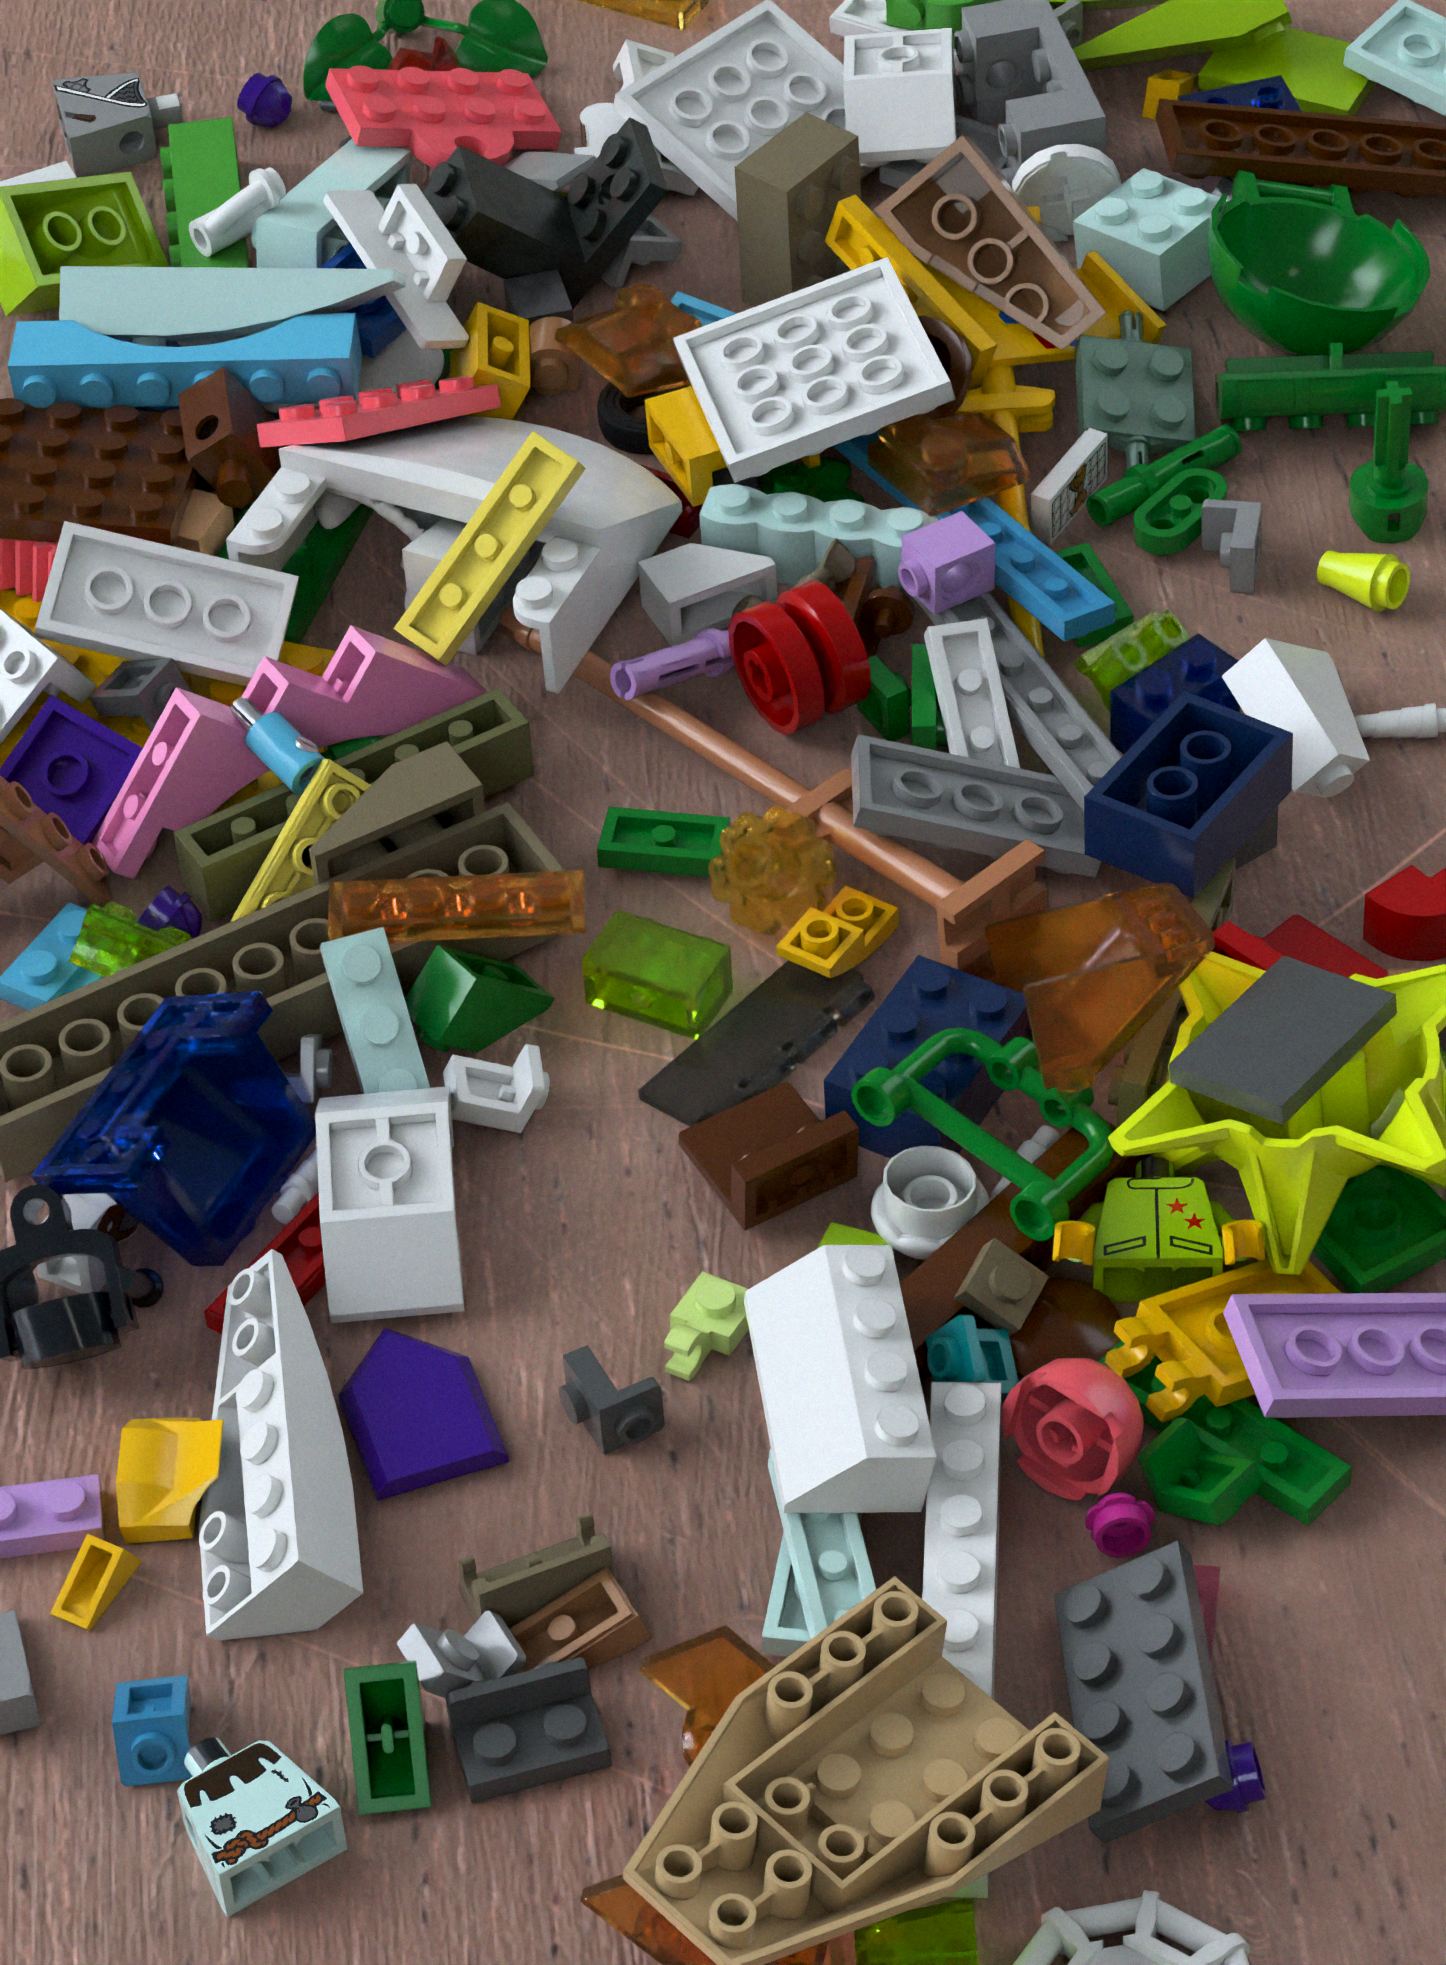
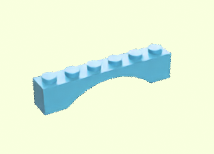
[8,313,363,408]

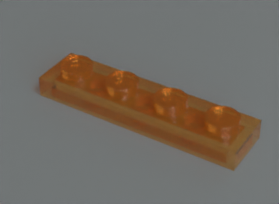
[327,870,586,943]

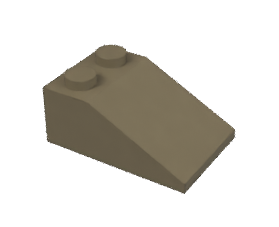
[309,741,485,886]

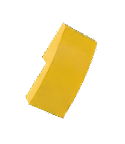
[776,885,899,978]

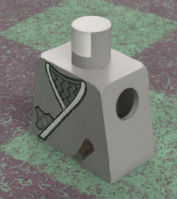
[52,72,183,178]

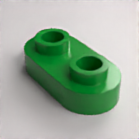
[1134,468,1228,556]

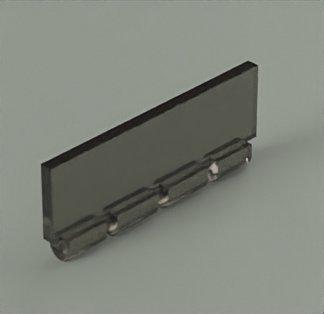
[638,960,875,1127]

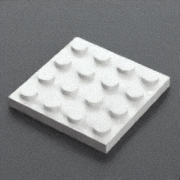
[613,0,879,222]
[673,257,956,483]

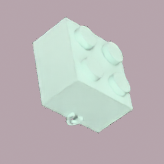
[1073,168,1228,311]

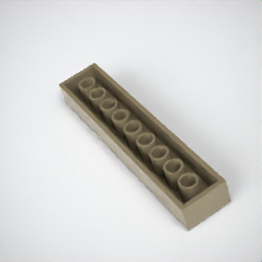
[0,802,574,1183]

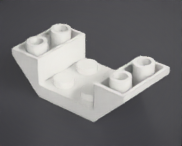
[843,28,957,167]
[315,1086,465,1323]

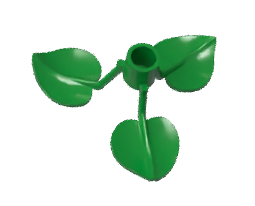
[303,0,548,101]

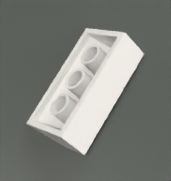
[744,1245,937,1513]

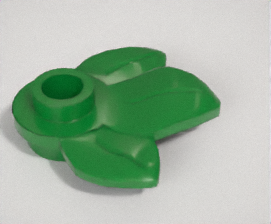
[759,457,864,503]

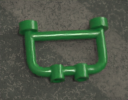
[851,1027,1115,1241]

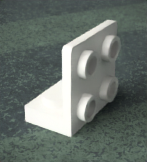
[0,608,97,744]

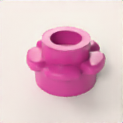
[1085,1492,1155,1557]

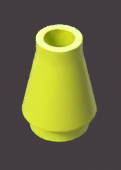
[1317,550,1410,612]

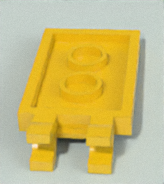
[1105,1258,1341,1423]

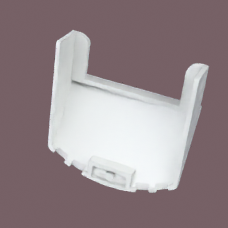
[226,416,683,694]

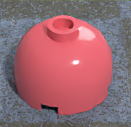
[1001,1358,1144,1501]

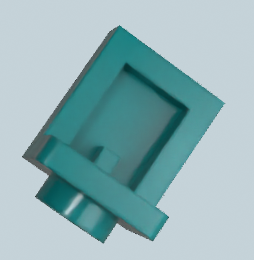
[925,1315,1019,1403]

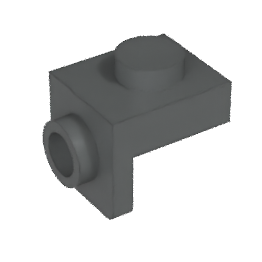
[559,1345,665,1454]

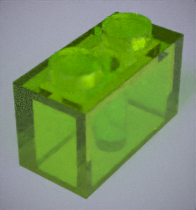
[582,909,733,1041]

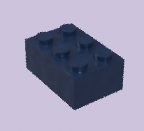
[1084,691,1293,899]
[824,955,1033,1159]

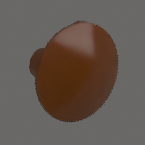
[986,1278,1121,1378]

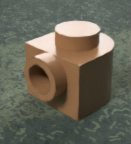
[529,317,582,397]

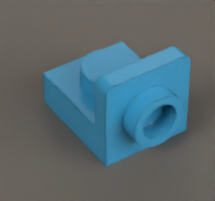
[112,1675,192,1786]

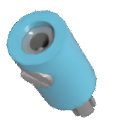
[230,697,325,795]

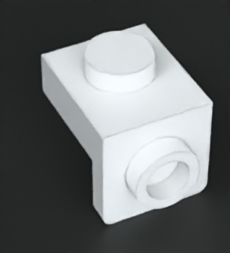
[443,1043,550,1133]

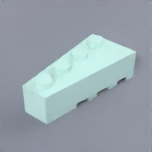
[251,139,411,268]

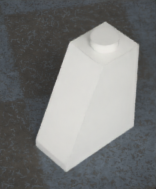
[1222,638,1370,798]

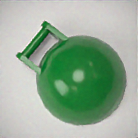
[1207,170,1430,356]

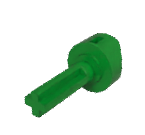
[1349,381,1429,544]

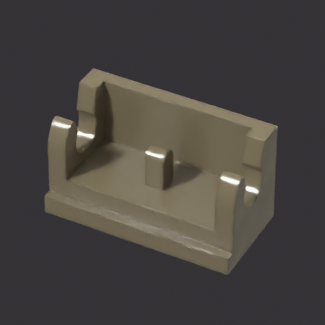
[458,1512,614,1629]

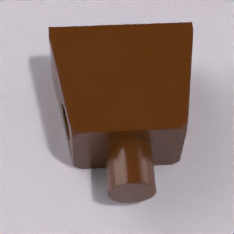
[178,367,290,509]

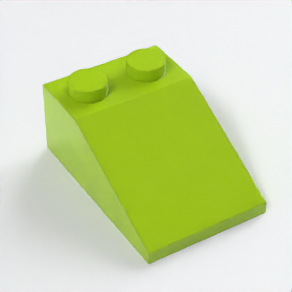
[0,171,170,316]

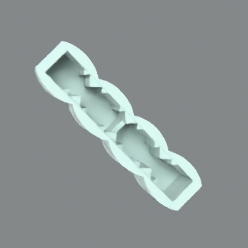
[699,484,938,601]

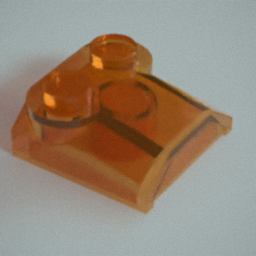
[554,283,702,397]
[867,412,1030,517]

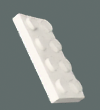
[35,521,299,687]

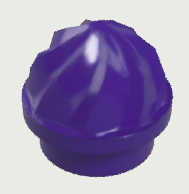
[237,73,292,127]
[137,885,202,949]
[1205,1739,1267,1813]

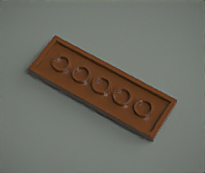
[1155,99,1446,198]

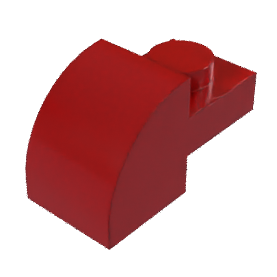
[1363,865,1446,961]

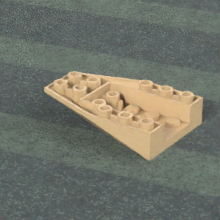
[623,1576,1110,1965]

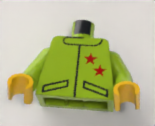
[1052,1157,1265,1303]

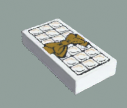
[1031,428,1108,545]

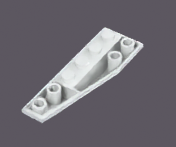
[199,1249,363,1641]

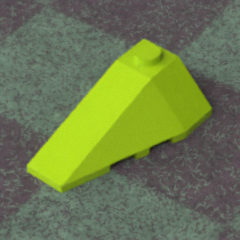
[1073,0,1292,71]

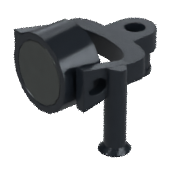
[0,1185,163,1369]

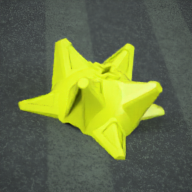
[1108,943,1446,1275]

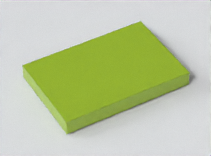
[1198,26,1377,116]

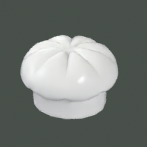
[871,1146,990,1260]

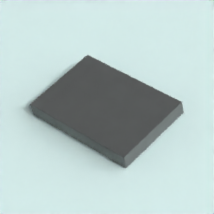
[1168,955,1397,1125]

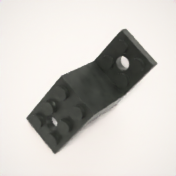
[422,117,668,309]

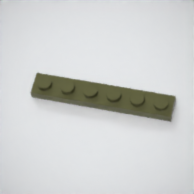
[1108,857,1236,1129]

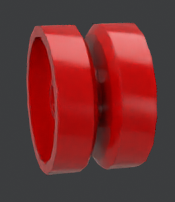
[728,580,871,735]

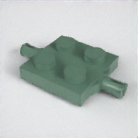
[1075,311,1196,469]

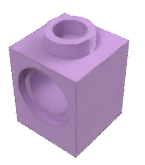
[898,511,996,615]

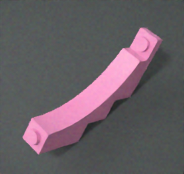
[91,625,487,879]

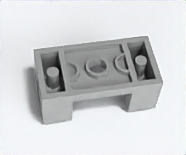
[954,0,1106,188]

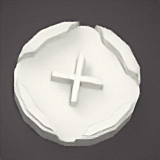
[1012,144,1121,242]

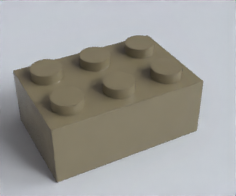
[734,112,861,307]

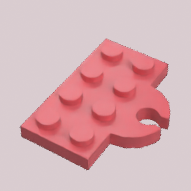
[325,66,562,169]
[257,376,501,447]

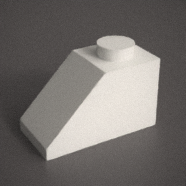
[638,543,778,646]

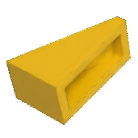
[1142,68,1198,120]
[50,1534,142,1631]

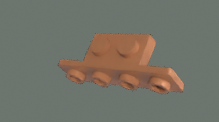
[0,776,111,906]

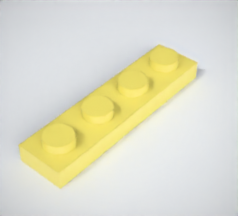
[393,431,586,666]

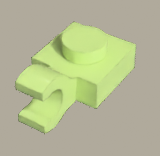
[664,1271,749,1381]

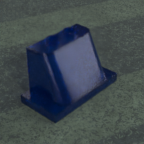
[31,991,316,1267]

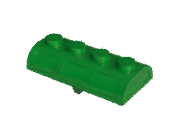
[1215,343,1446,431]

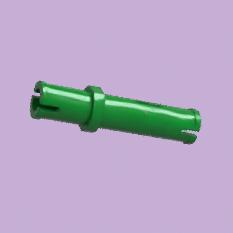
[1086,424,1242,527]

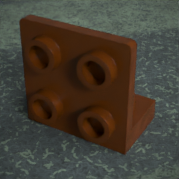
[679,1082,859,1231]

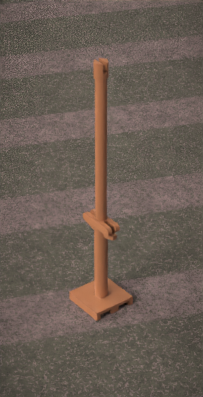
[499,604,1051,984]

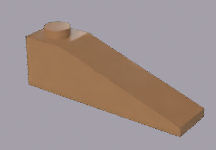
[875,135,1107,350]

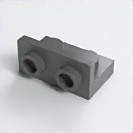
[445,1657,612,1803]

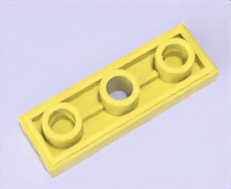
[230,759,371,922]

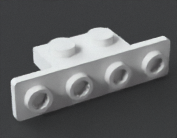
[323,184,470,350]

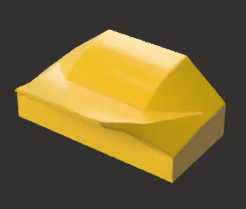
[116,1417,224,1544]

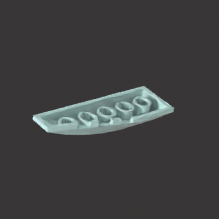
[59,266,406,346]

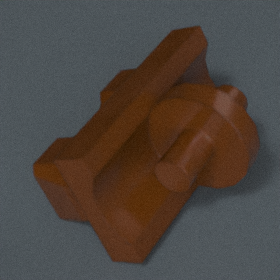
[827,556,915,658]

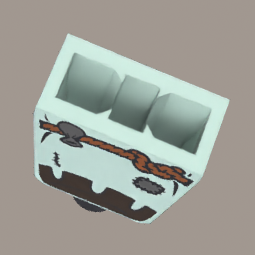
[177,1737,348,1917]

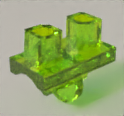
[1073,610,1191,712]
[69,901,191,977]

